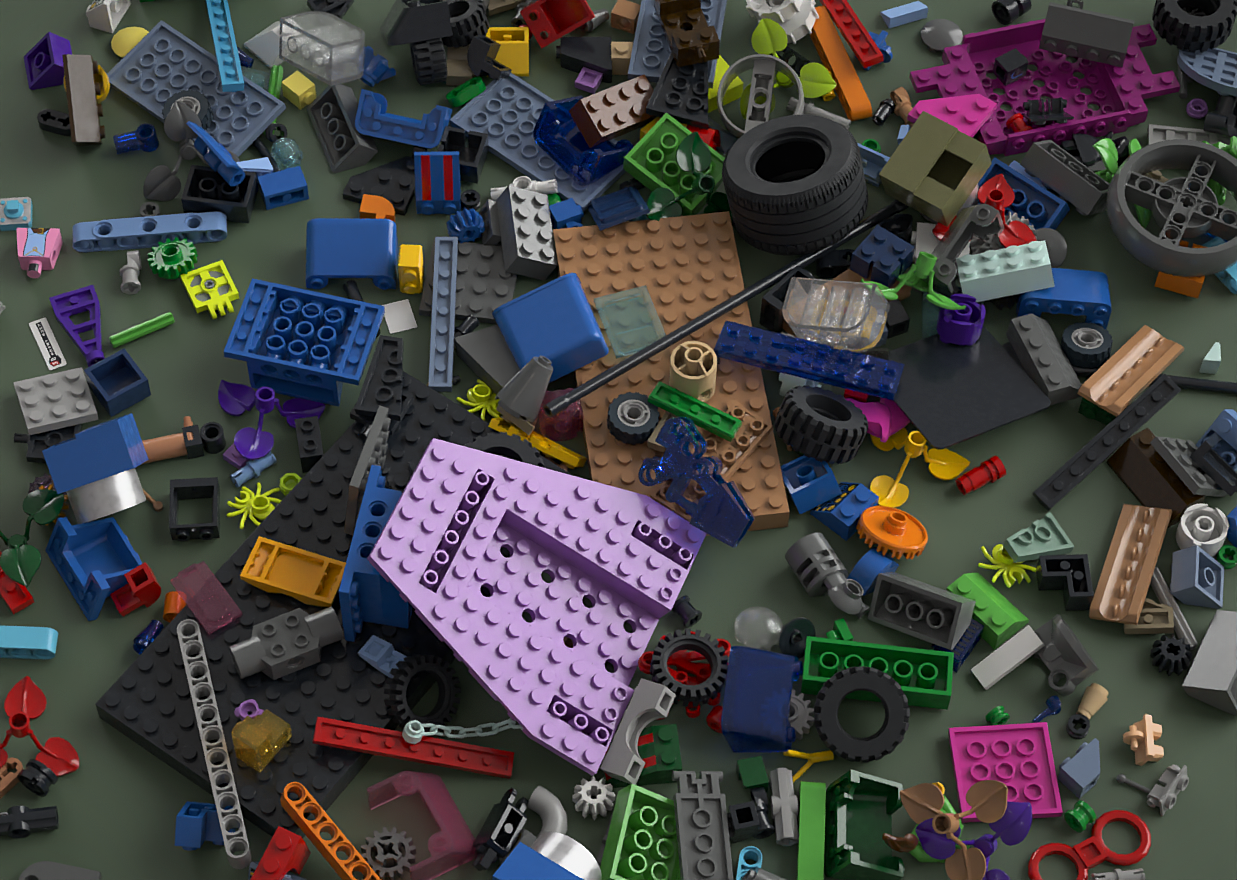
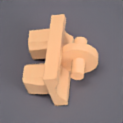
[1123,714,1164,766]

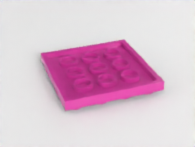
[948,722,1063,823]

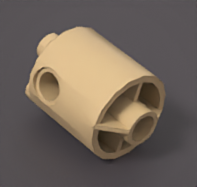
[669,341,717,403]

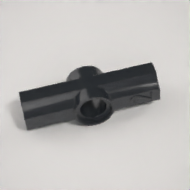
[0,806,59,839]

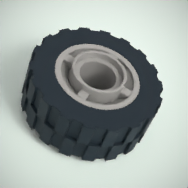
[162,89,213,130]
[1061,322,1113,368]
[607,392,660,445]

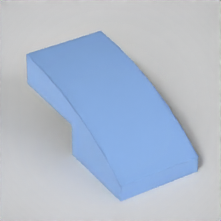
[358,635,407,678]

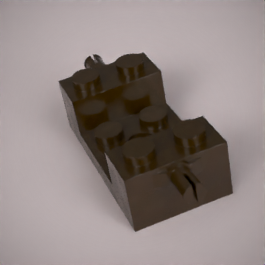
[654,0,720,67]

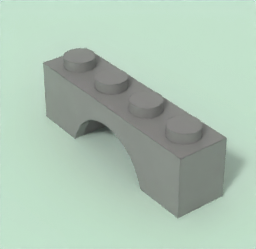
[600,678,676,785]

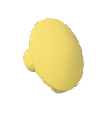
[111,27,149,58]

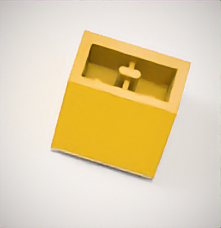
[486,27,529,77]

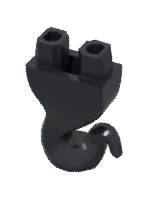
[1060,131,1130,167]

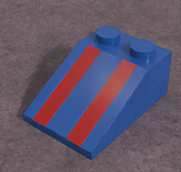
[414,151,461,215]

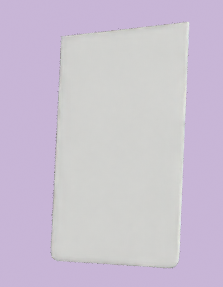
[382,299,417,334]

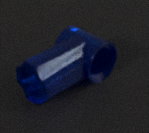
[113,123,159,154]

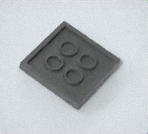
[1150,436,1227,497]

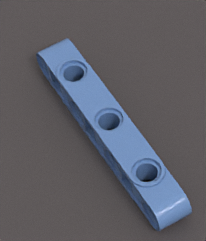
[72,212,227,252]

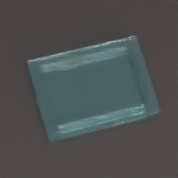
[594,285,666,359]

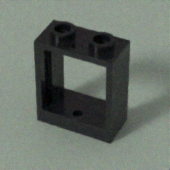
[169,477,220,542]

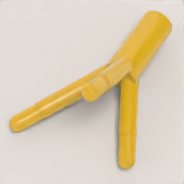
[783,750,834,783]

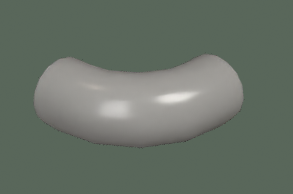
[528,786,568,838]

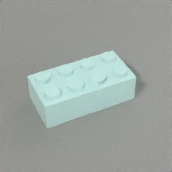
[956,240,1055,302]

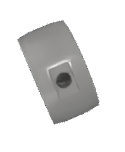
[717,54,804,139]

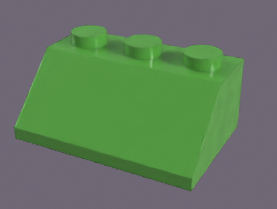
[946,572,1029,650]

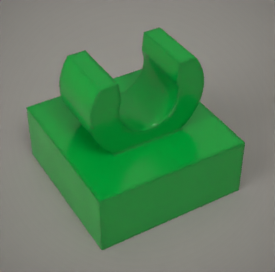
[826,618,853,641]

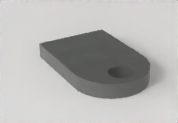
[19,861,102,880]

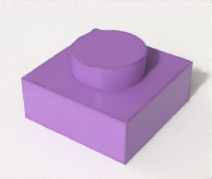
[575,67,603,94]
[223,443,249,469]

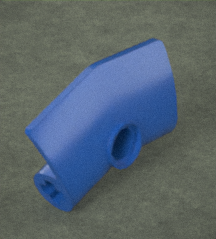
[186,121,245,186]

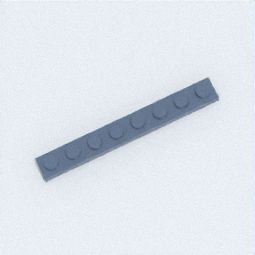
[428,237,458,392]

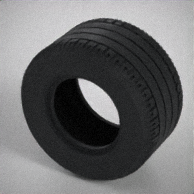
[722,115,868,256]

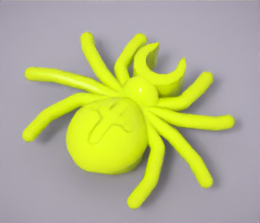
[456,379,501,421]
[226,482,282,529]
[978,544,1036,588]

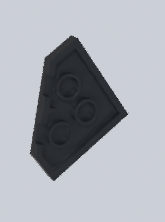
[342,156,416,216]

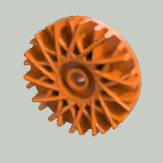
[856,506,928,560]

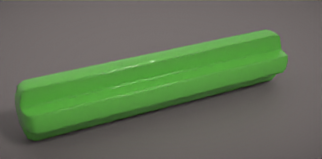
[109,312,175,348]

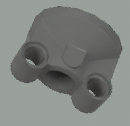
[1032,614,1099,696]

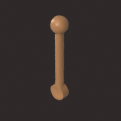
[143,490,163,512]

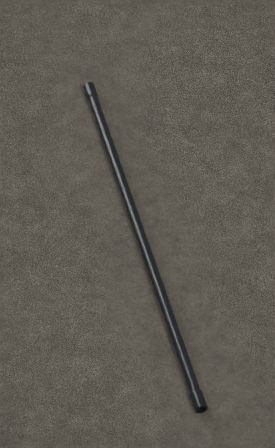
[543,200,909,418]

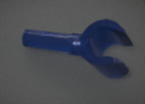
[1032,696,1061,723]

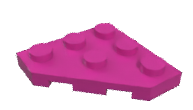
[907,94,997,138]

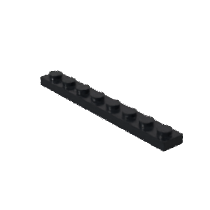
[1032,374,1181,511]

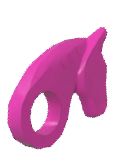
[845,382,910,443]

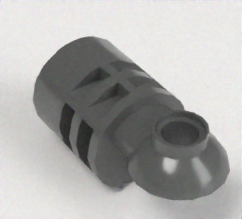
[785,533,864,614]

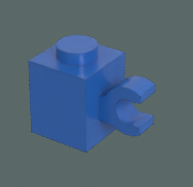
[549,198,584,229]

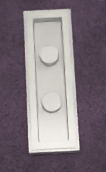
[971,625,1045,690]

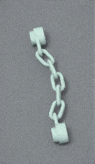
[402,718,523,744]

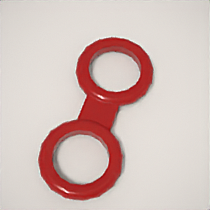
[1028,810,1151,880]

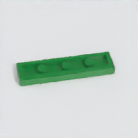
[648,381,742,442]

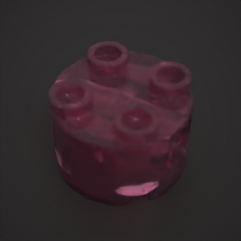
[538,388,585,441]

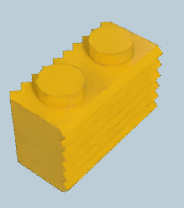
[398,244,424,294]

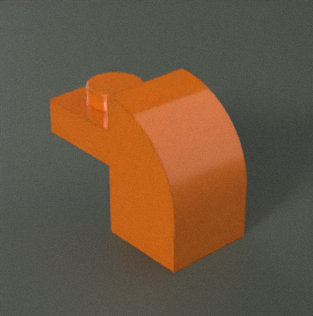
[359,194,395,222]

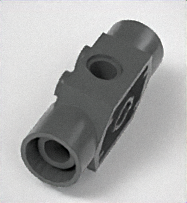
[229,607,344,680]

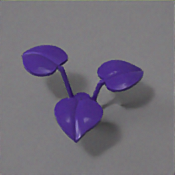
[218,380,325,460]
[915,802,1032,880]

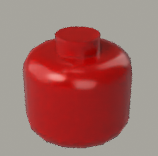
[706,705,734,733]

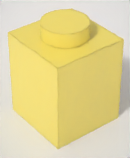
[282,70,316,110]

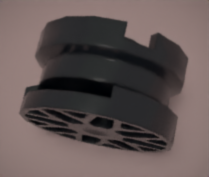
[17,759,58,797]

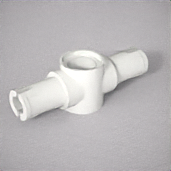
[491,176,558,201]

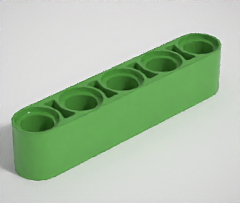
[796,781,826,880]

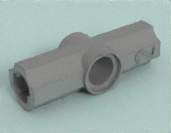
[770,768,799,846]

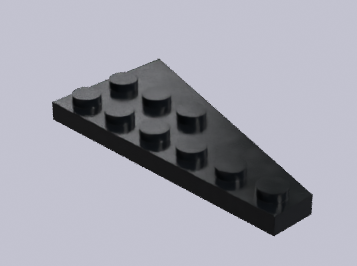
[646,22,708,130]

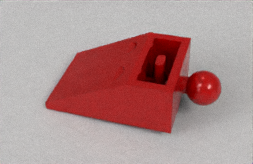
[519,0,595,49]

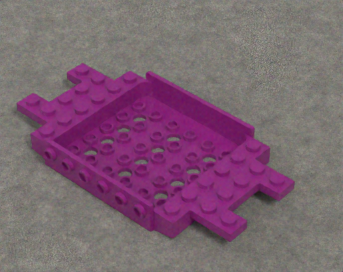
[909,19,1180,156]

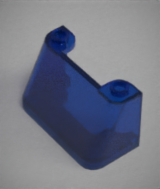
[533,95,634,186]
[721,646,803,753]

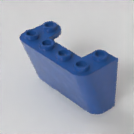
[1016,268,1112,329]

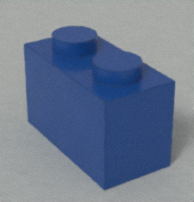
[258,166,309,210]

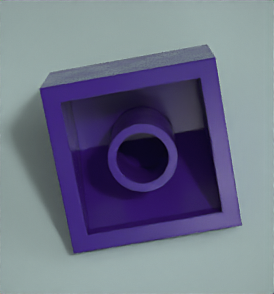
[24,32,72,90]

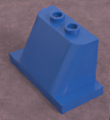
[45,517,143,621]

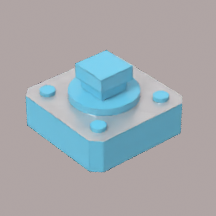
[0,197,33,231]

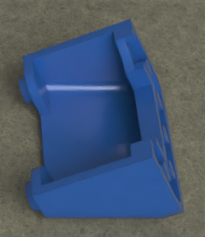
[355,89,453,148]
[306,218,398,290]

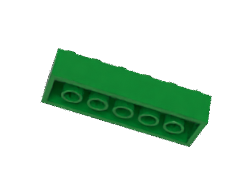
[801,636,954,710]

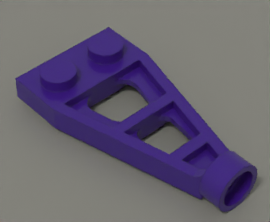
[49,285,105,367]

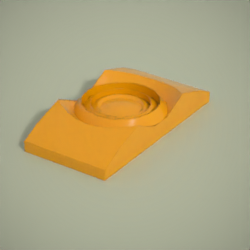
[240,536,346,607]

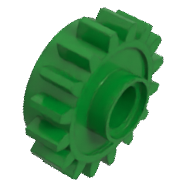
[147,237,198,279]

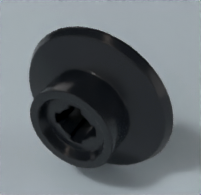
[779,618,816,659]

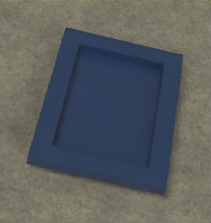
[588,187,650,231]

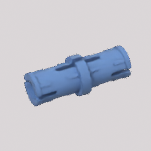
[230,451,277,488]

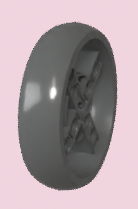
[1107,139,1237,277]

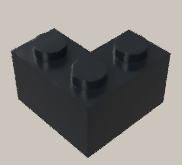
[1036,554,1094,611]

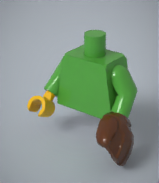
[882,782,971,863]

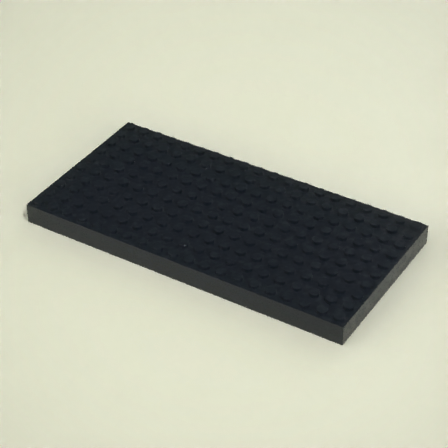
[95,371,573,838]

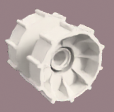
[746,0,819,44]

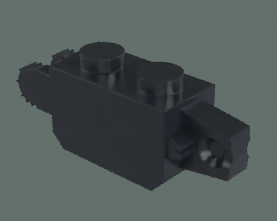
[472,787,529,871]

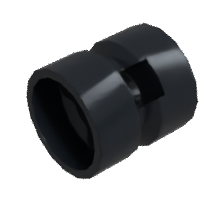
[991,0,1032,25]

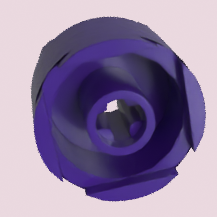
[936,294,986,345]

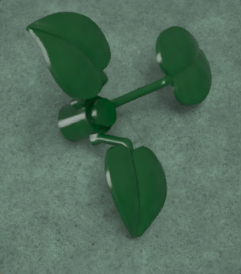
[646,132,734,226]
[0,489,64,587]

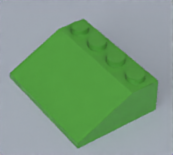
[623,113,725,216]
[600,784,681,880]

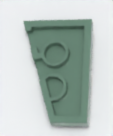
[1003,512,1074,563]

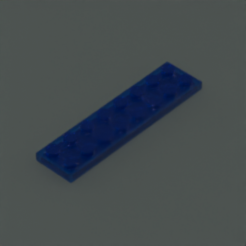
[714,321,904,401]

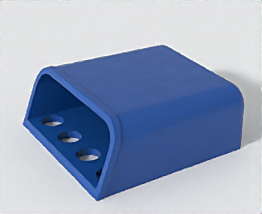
[492,273,609,383]

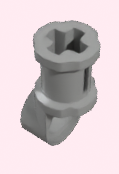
[119,250,142,294]

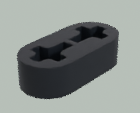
[37,109,71,136]

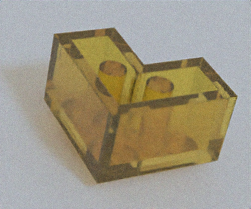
[231,709,292,773]

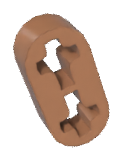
[0,758,24,799]

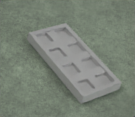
[1147,124,1230,145]

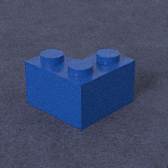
[175,801,236,850]

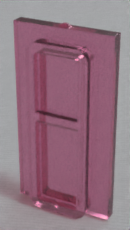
[170,561,243,635]

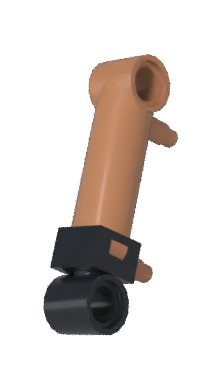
[142,416,226,464]

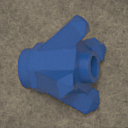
[359,46,396,87]

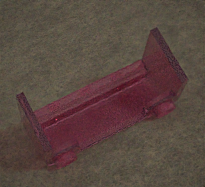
[366,771,477,880]

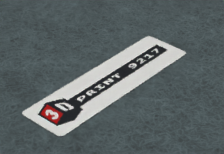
[29,318,67,370]

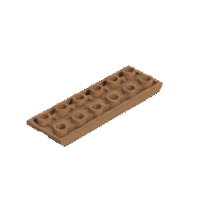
[1077,325,1185,417]
[650,401,773,522]
[1089,504,1172,625]

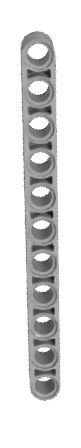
[177,619,251,869]

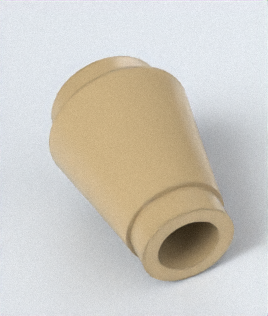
[1076,683,1109,720]

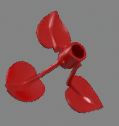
[932,173,1037,248]
[0,676,79,777]

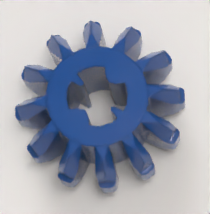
[446,208,485,243]

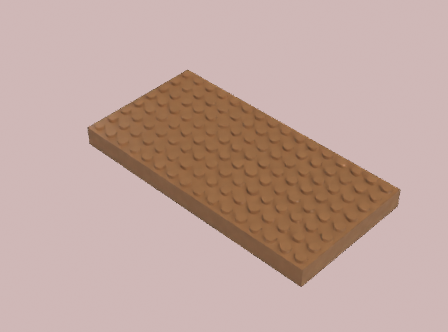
[553,211,790,536]

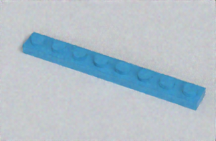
[205,0,244,92]

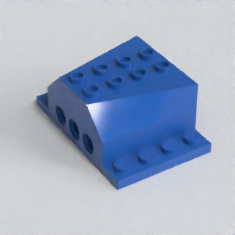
[223,278,385,406]
[339,465,413,642]

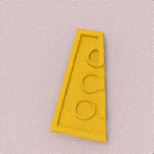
[488,418,587,469]

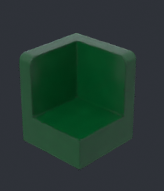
[736,756,769,793]

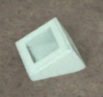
[1199,342,1221,374]

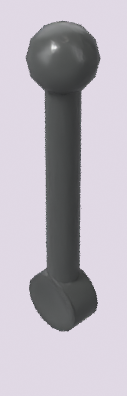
[1116,774,1151,794]

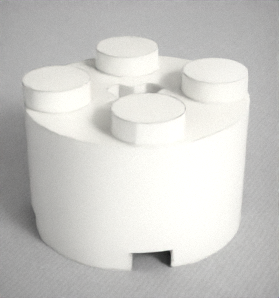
[1176,504,1229,557]

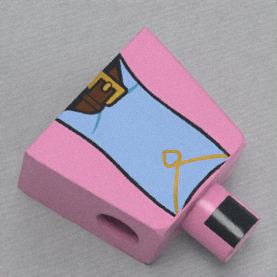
[16,228,63,278]

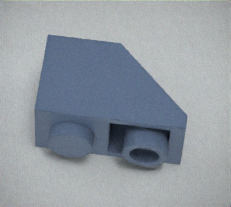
[1057,738,1100,799]

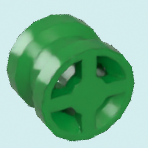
[1064,800,1097,833]

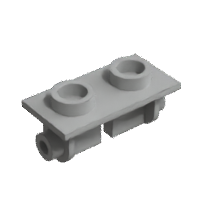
[1147,764,1189,816]

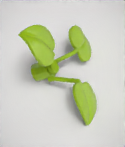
[740,18,837,119]

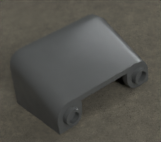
[923,204,1004,298]

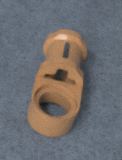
[890,87,914,128]

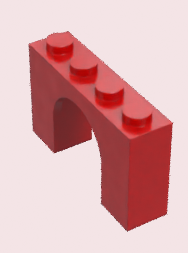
[250,826,311,880]

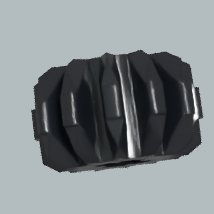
[1150,634,1193,676]

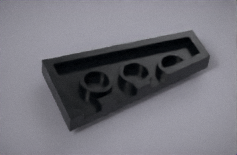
[355,335,404,421]

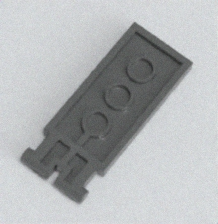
[672,771,733,880]

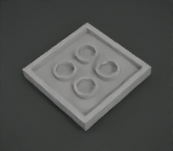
[13,367,98,435]

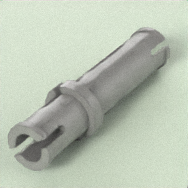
[787,97,851,129]

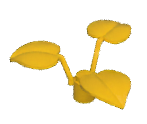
[870,428,970,508]

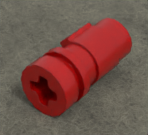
[955,455,1006,495]

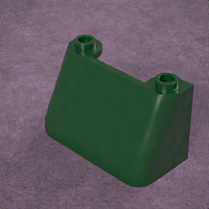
[824,770,905,880]

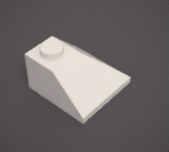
[244,19,304,69]

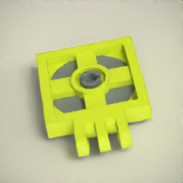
[180,260,239,319]

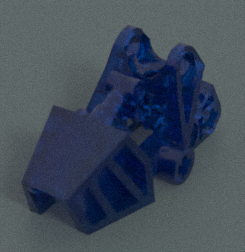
[638,417,755,549]

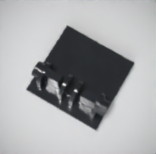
[1021,97,1074,125]

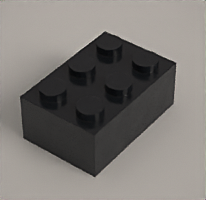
[181,165,258,223]

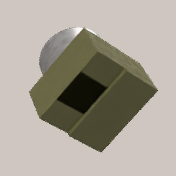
[879,111,992,227]

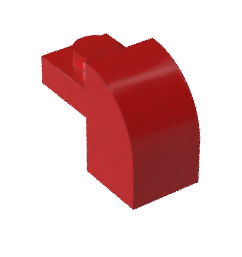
[110,562,161,616]

